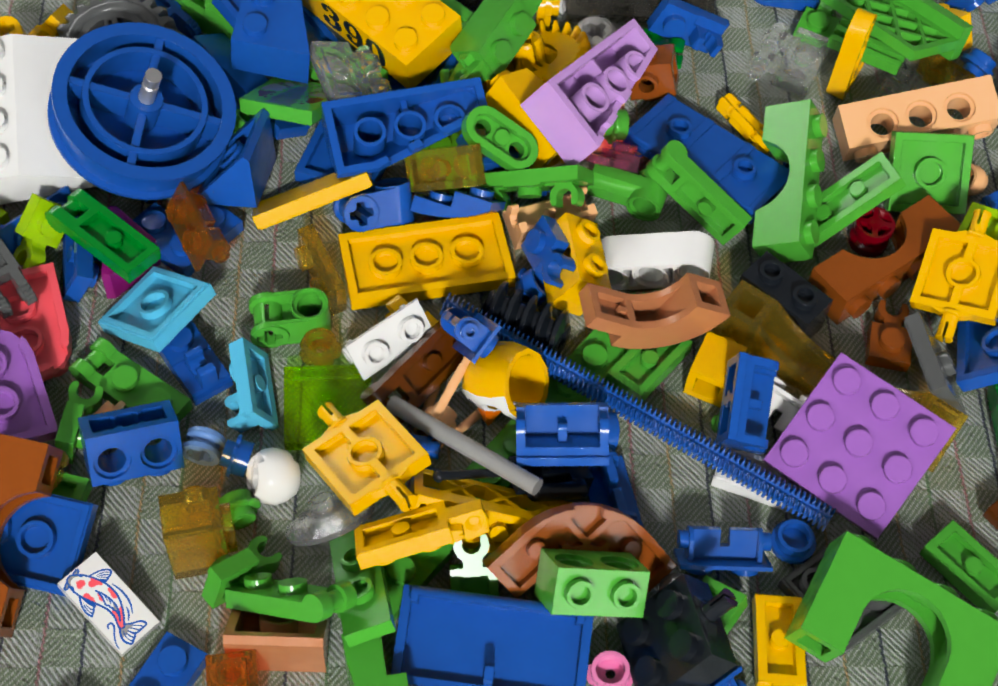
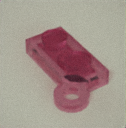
[584,140,644,173]

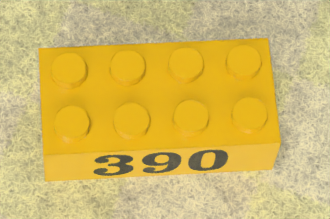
[302,0,462,88]

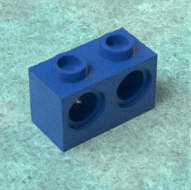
[78,400,185,487]

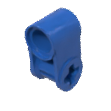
[333,177,415,232]

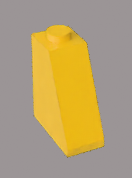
[485,68,606,169]

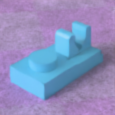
[224,337,279,433]

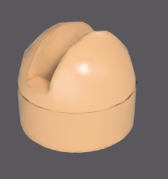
[968,164,988,196]

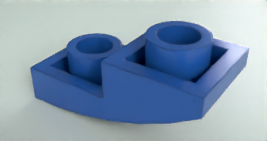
[410,185,506,218]

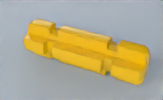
[716,93,769,154]

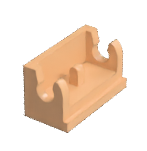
[502,186,598,250]

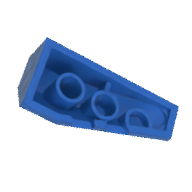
[321,77,488,178]

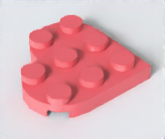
[0,262,72,382]

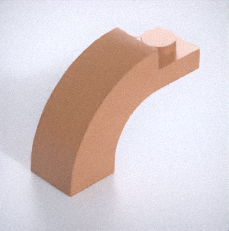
[579,272,731,349]

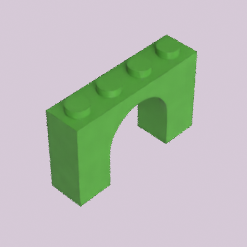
[784,531,998,686]

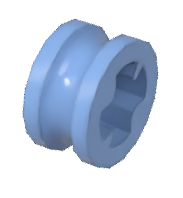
[182,426,226,466]

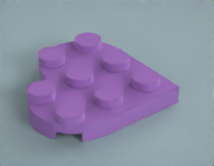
[0,329,58,442]

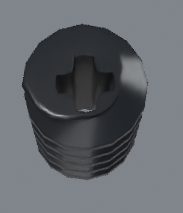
[479,280,571,358]

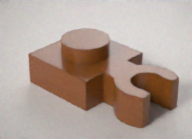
[865,299,912,372]

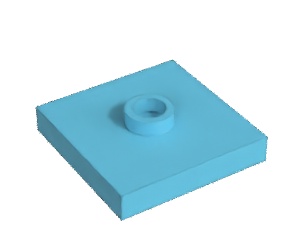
[98,266,216,353]

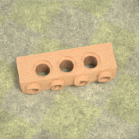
[832,74,998,163]

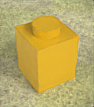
[683,331,748,408]

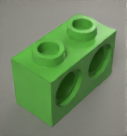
[534,548,650,618]

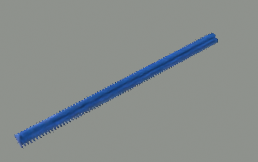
[439,292,836,532]

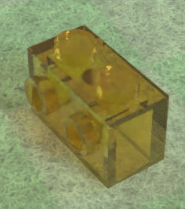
[158,486,238,579]

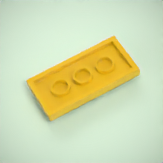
[338,212,516,310]

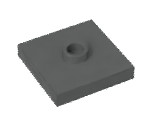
[904,312,968,422]

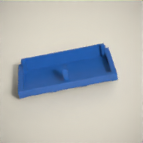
[623,93,789,224]
[391,584,594,686]

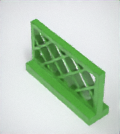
[820,0,973,61]

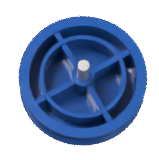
[47,22,236,200]

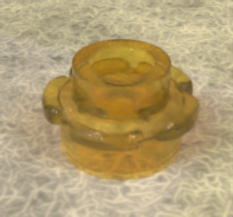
[299,328,342,369]

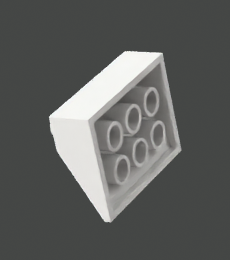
[0,34,97,205]

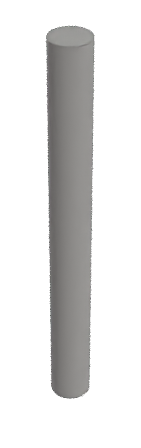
[386,395,543,496]

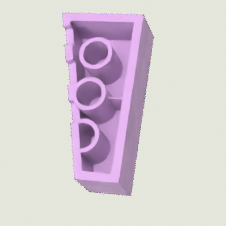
[520,18,658,166]

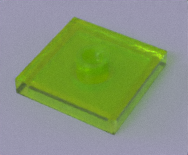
[284,364,372,450]

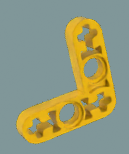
[826,7,877,100]

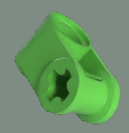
[248,287,332,348]

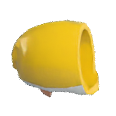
[462,341,549,426]

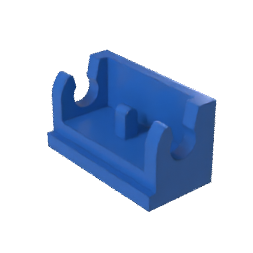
[715,352,779,455]
[516,402,609,466]

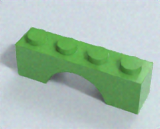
[752,99,828,263]

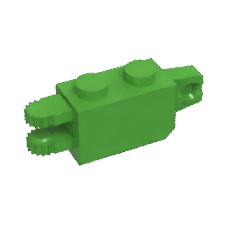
[448,0,542,84]

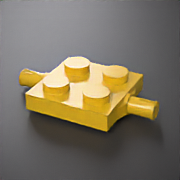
[909,209,998,343]
[302,399,432,517]

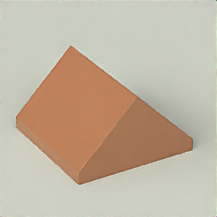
[223,609,331,673]

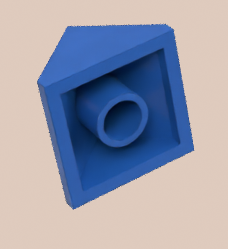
[195,108,276,208]

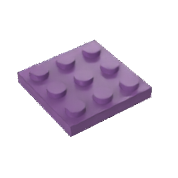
[763,352,957,541]

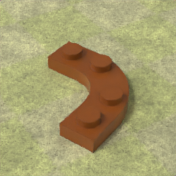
[482,502,678,599]

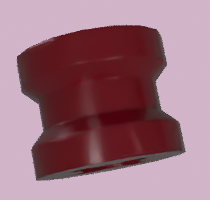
[848,207,896,257]

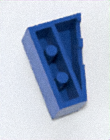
[231,0,310,84]

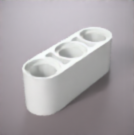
[601,231,715,290]

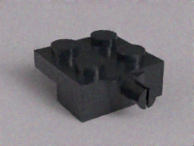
[616,573,738,686]

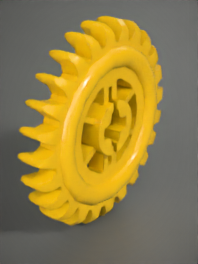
[482,19,592,93]

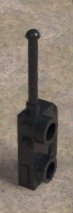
[433,456,594,502]

